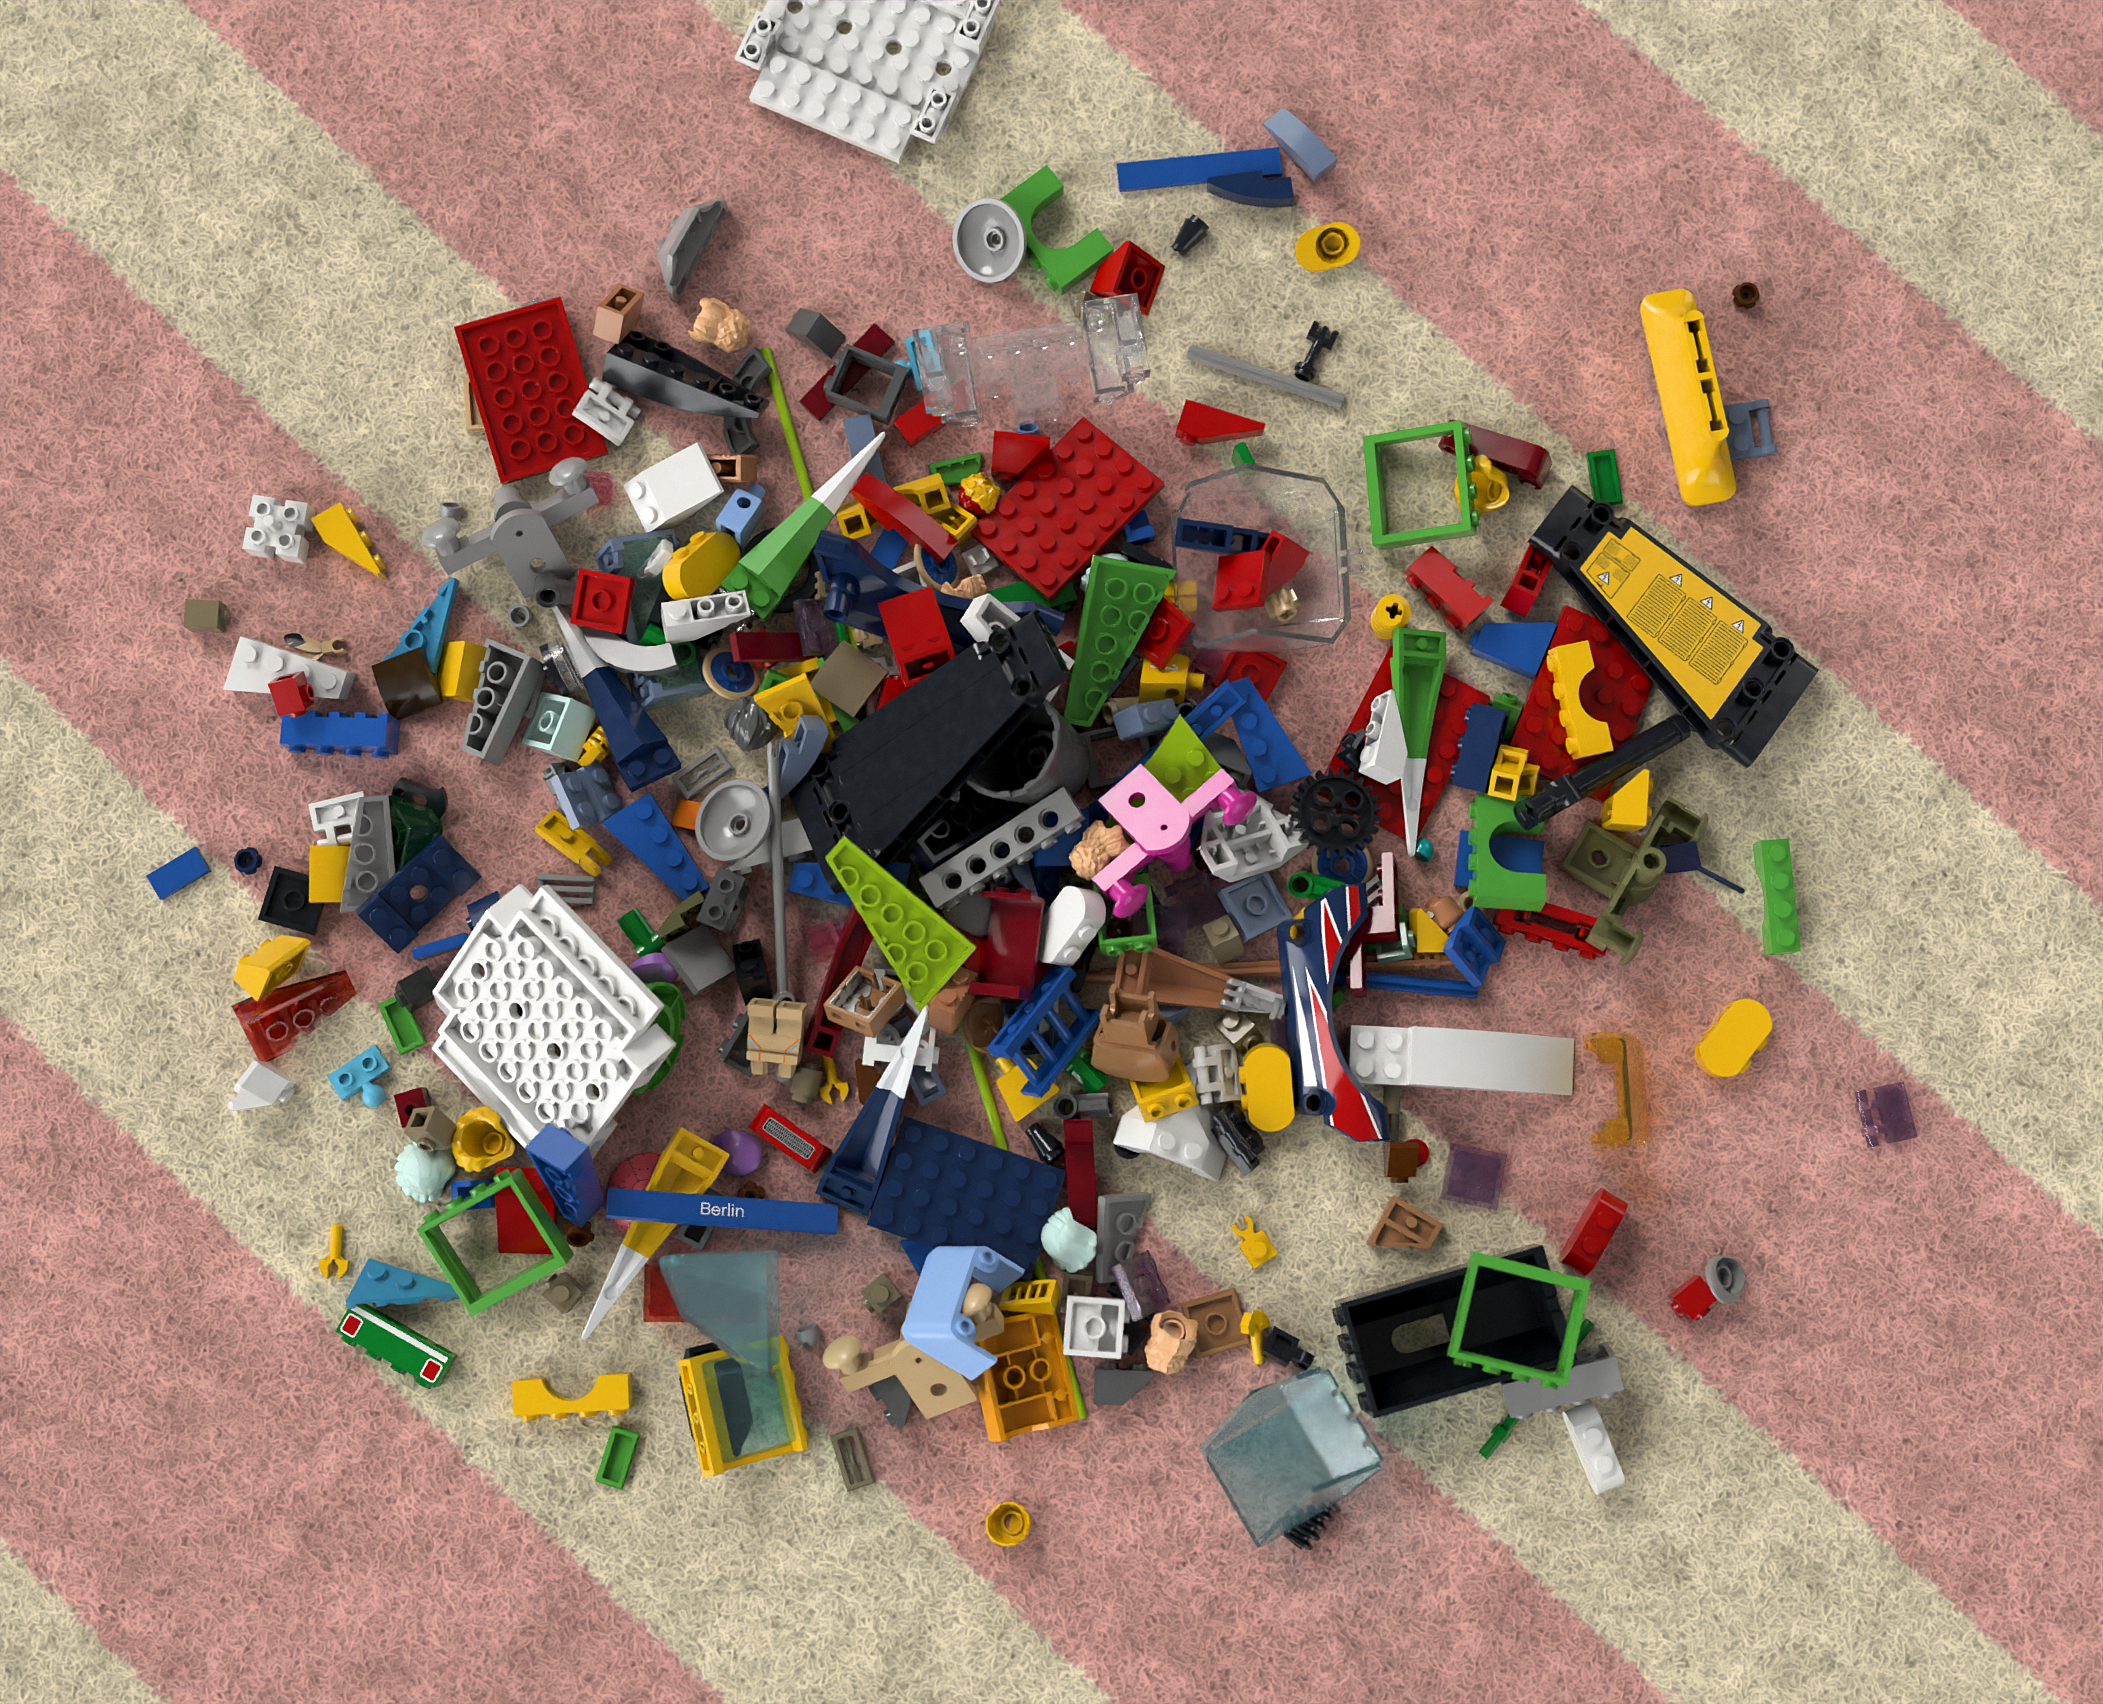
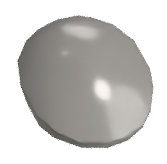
[1705,1256,1745,1304]

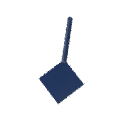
[1660,842,1745,894]

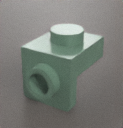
[1375,922,1416,964]

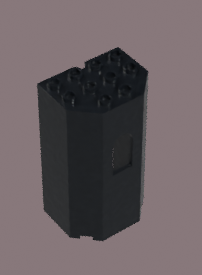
[1332,1244,1578,1419]

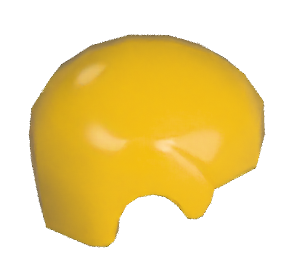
[986,1501,1032,1547]

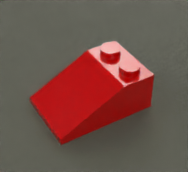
[495,1167,558,1254]

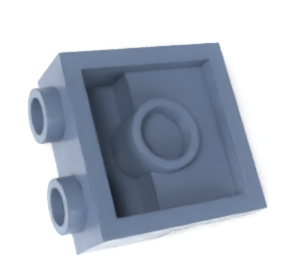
[550,763,623,831]

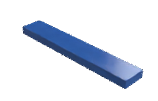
[1116,147,1282,192]

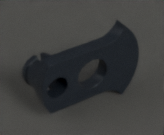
[392,777,448,824]

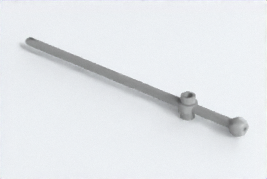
[767,741,796,1082]

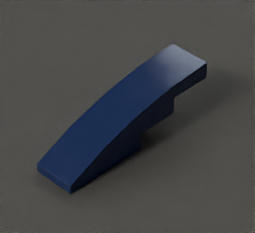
[1174,518,1270,556]

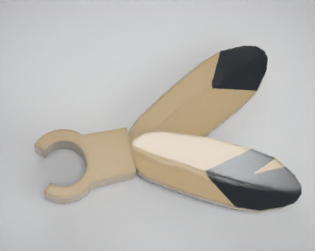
[284,633,348,661]

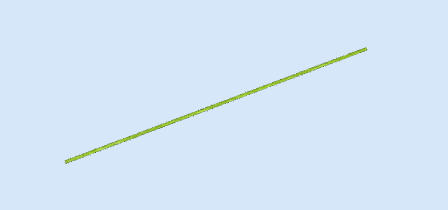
[760,347,1088,1419]

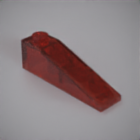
[232,970,357,1062]

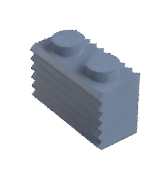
[1113,698,1178,741]

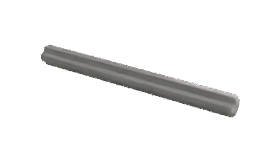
[1186,345,1345,408]

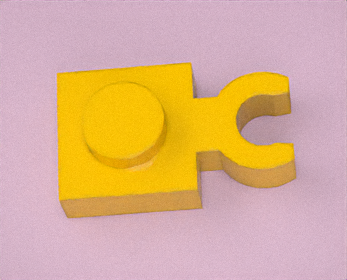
[1231,1215,1278,1269]

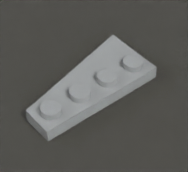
[339,795,395,913]

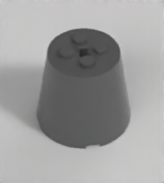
[966,688,1090,805]

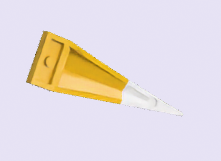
[582,1126,730,1340]

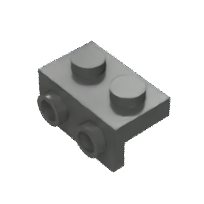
[718,1011,753,1077]

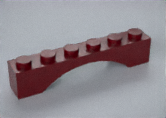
[804,902,874,1058]

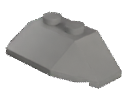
[657,198,729,302]

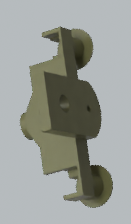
[1560,796,1708,966]

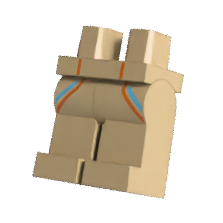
[746,998,808,1078]

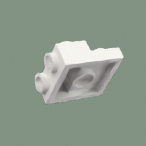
[1063,1295,1130,1359]

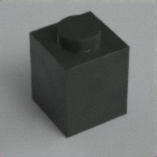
[394,966,438,1013]

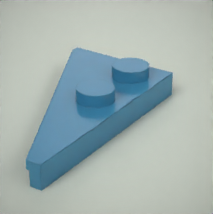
[383,577,460,674]
[346,1259,460,1309]

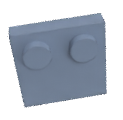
[1217,871,1293,943]

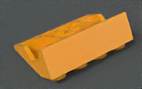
[974,1312,1080,1442]

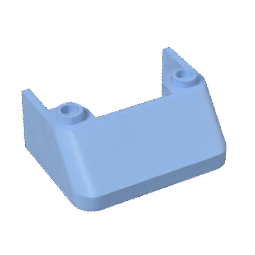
[902,1246,1025,1381]

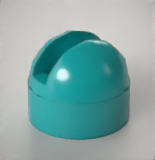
[1413,838,1434,862]

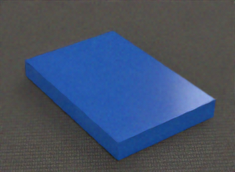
[1453,830,1545,888]

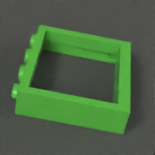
[1363,420,1480,550]
[417,1168,574,1317]
[1447,1251,1591,1390]

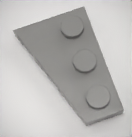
[1096,1192,1152,1283]

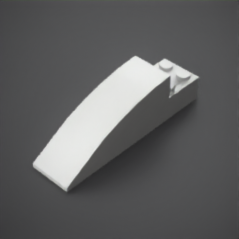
[1346,1025,1574,1096]

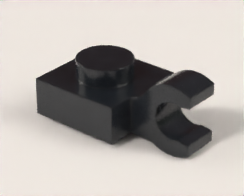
[1260,1326,1315,1372]

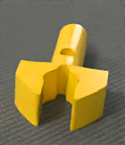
[820,1055,849,1105]
[319,1224,350,1279]
[1240,1309,1270,1365]

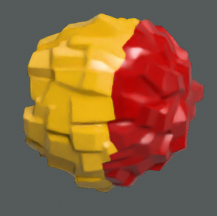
[958,472,1001,517]

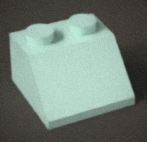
[521,692,596,762]

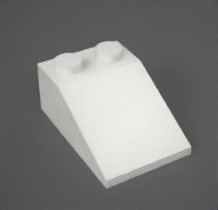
[623,442,724,532]

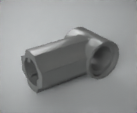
[535,571,577,608]
[1053,1092,1114,1120]

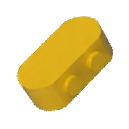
[662,531,741,601]
[1694,999,1772,1078]
[1238,1043,1295,1132]

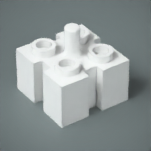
[242,495,316,564]

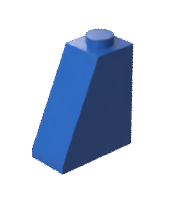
[1468,622,1557,680]

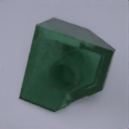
[389,795,443,870]

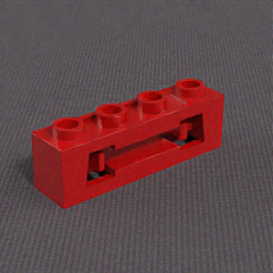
[1492,902,1607,961]

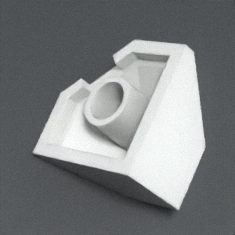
[227,1060,296,1111]

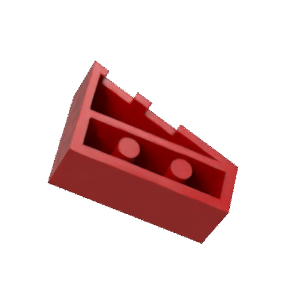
[1405,546,1494,633]

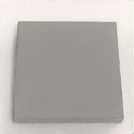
[661,924,735,995]

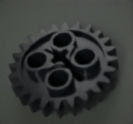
[1289,768,1382,859]

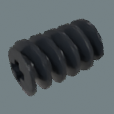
[1279,1485,1341,1550]

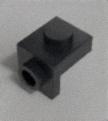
[1336,728,1367,777]

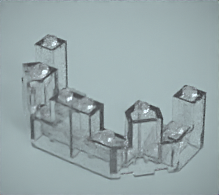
[912,293,1151,427]

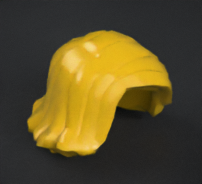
[1454,454,1510,515]
[449,1106,515,1172]

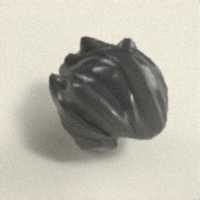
[723,695,780,752]

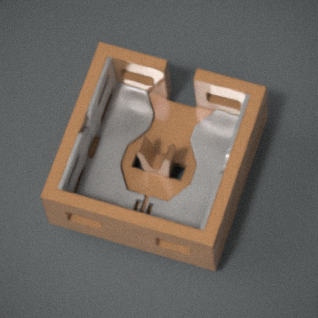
[823,966,907,1038]

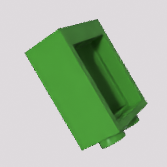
[1092,873,1158,956]

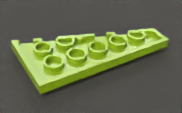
[1104,714,1222,845]
[825,835,977,1012]

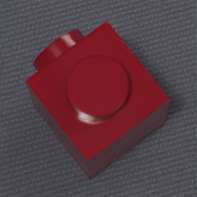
[393,1087,432,1128]

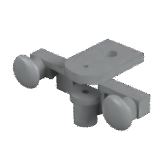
[421,457,600,598]

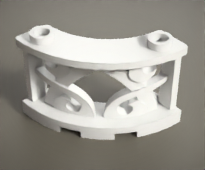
[862,963,940,1072]

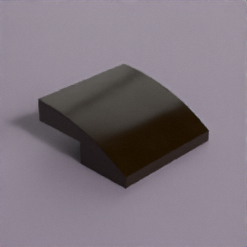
[371,647,444,720]

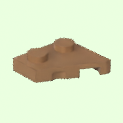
[1366,1195,1444,1249]

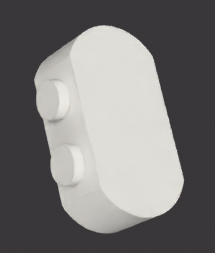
[1038,886,1106,966]
[1563,1401,1625,1495]

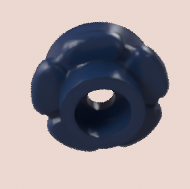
[234,847,263,875]

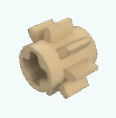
[1264,586,1301,621]
[852,629,884,650]

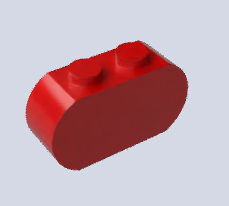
[1558,1188,1628,1277]

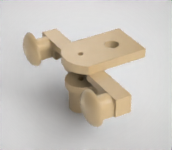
[823,1283,1004,1420]

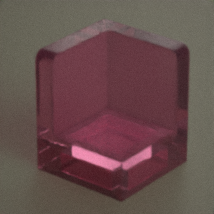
[584,471,613,506]

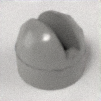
[439,502,463,521]
[508,604,533,627]
[795,1324,820,1348]

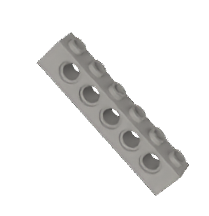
[919,787,1085,911]

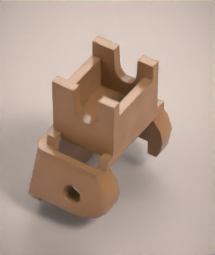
[1091,985,1179,1082]

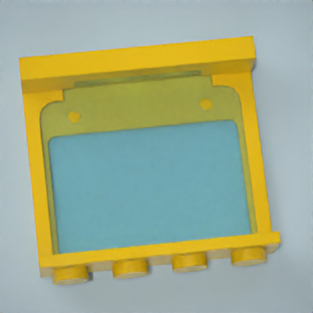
[678,1335,808,1477]

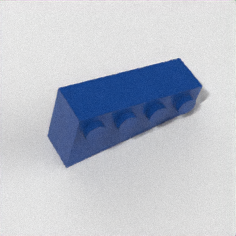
[1231,677,1312,793]
[279,711,401,759]
[602,793,711,900]
[788,863,913,908]
[524,1123,605,1228]

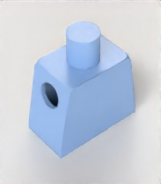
[716,483,766,553]

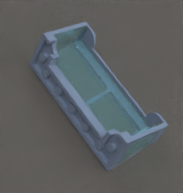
[595,529,713,711]

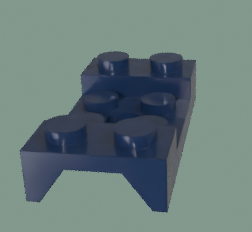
[356,833,482,954]

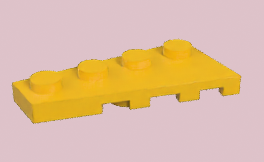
[753,673,837,769]

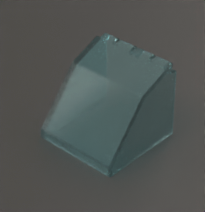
[659,1250,780,1376]
[1199,1366,1384,1548]

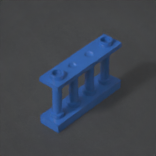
[987,965,1101,1098]

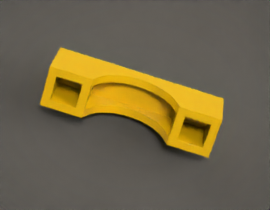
[836,473,951,539]
[1547,640,1613,760]
[512,1372,633,1421]

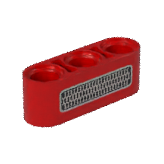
[748,1103,832,1174]

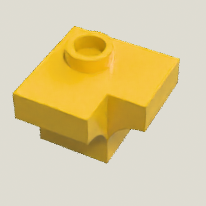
[1488,744,1540,801]

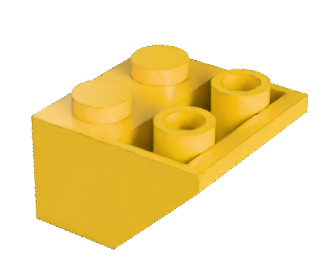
[1601,769,1653,833]

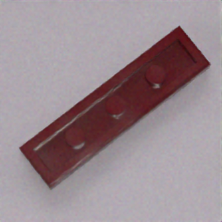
[799,323,895,421]
[729,632,825,662]

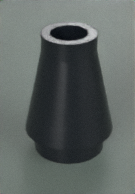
[1171,214,1209,257]
[1025,1122,1065,1165]

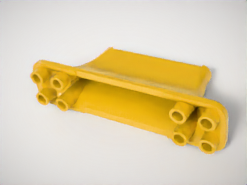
[1640,289,1736,507]

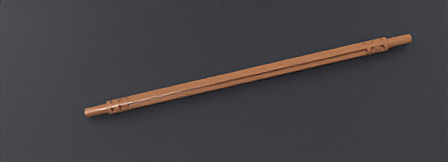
[1084,952,1454,985]

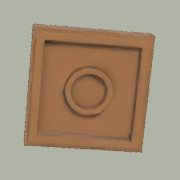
[1180,1288,1251,1359]

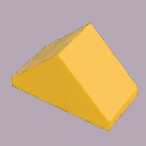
[931,500,978,548]
[1409,908,1448,952]

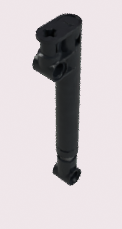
[1513,713,1696,830]

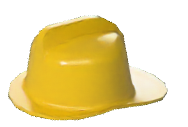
[1295,222,1360,272]

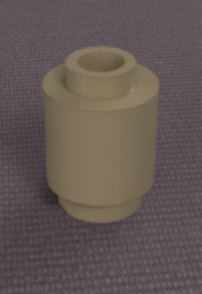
[790,1061,823,1104]

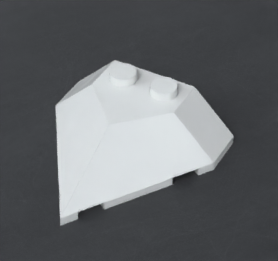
[1200,788,1309,883]
[1113,1061,1227,1182]

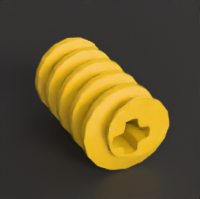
[1370,594,1411,640]

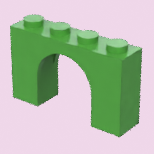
[1000,165,1114,296]
[1468,792,1546,912]

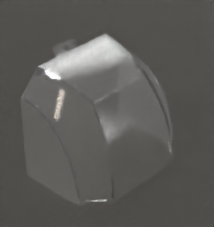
[1170,463,1364,652]

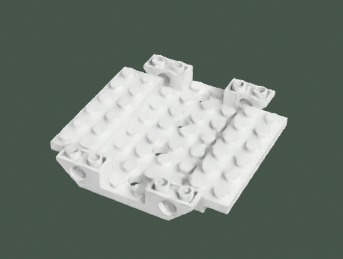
[734,0,1000,164]
[431,884,676,1159]

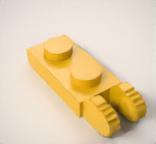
[534,809,612,877]

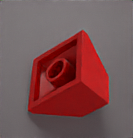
[1090,241,1166,316]
[991,430,1050,483]

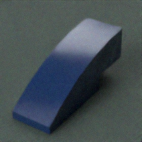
[1206,170,1294,208]

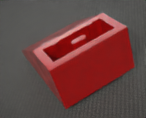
[877,586,955,688]

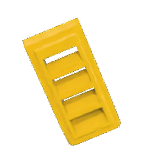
[999,1279,1061,1315]

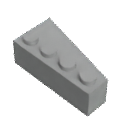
[461,638,544,767]
[1500,1341,1625,1419]

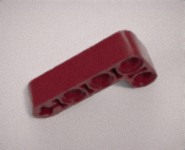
[1438,420,1552,490]
[1063,1118,1098,1231]

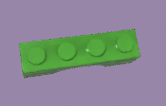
[1753,838,1801,956]

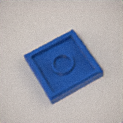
[1032,808,1089,867]

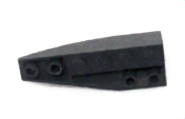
[602,330,770,418]

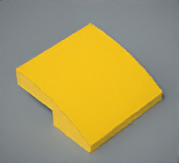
[309,846,350,904]

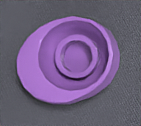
[629,953,679,984]
[711,1130,762,1176]

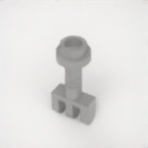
[1219,978,1286,1020]

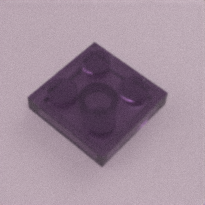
[1440,1143,1507,1210]

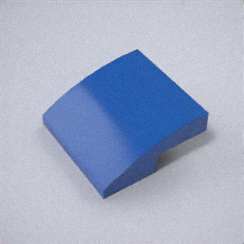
[1443,905,1506,987]

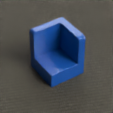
[1122,510,1155,546]
[451,1179,496,1210]

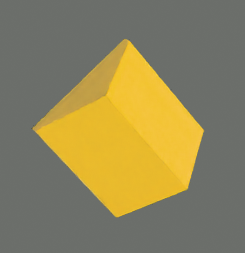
[437,641,486,703]

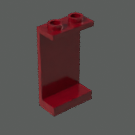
[968,887,1045,1001]

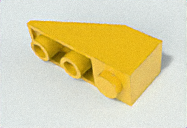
[311,502,387,580]

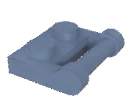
[1723,399,1778,461]

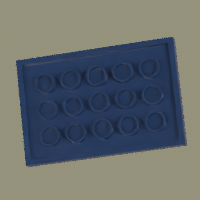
[867,1116,1066,1281]

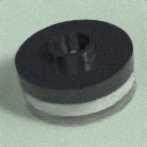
[539,637,584,697]

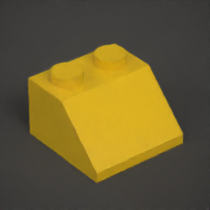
[233,935,311,1002]

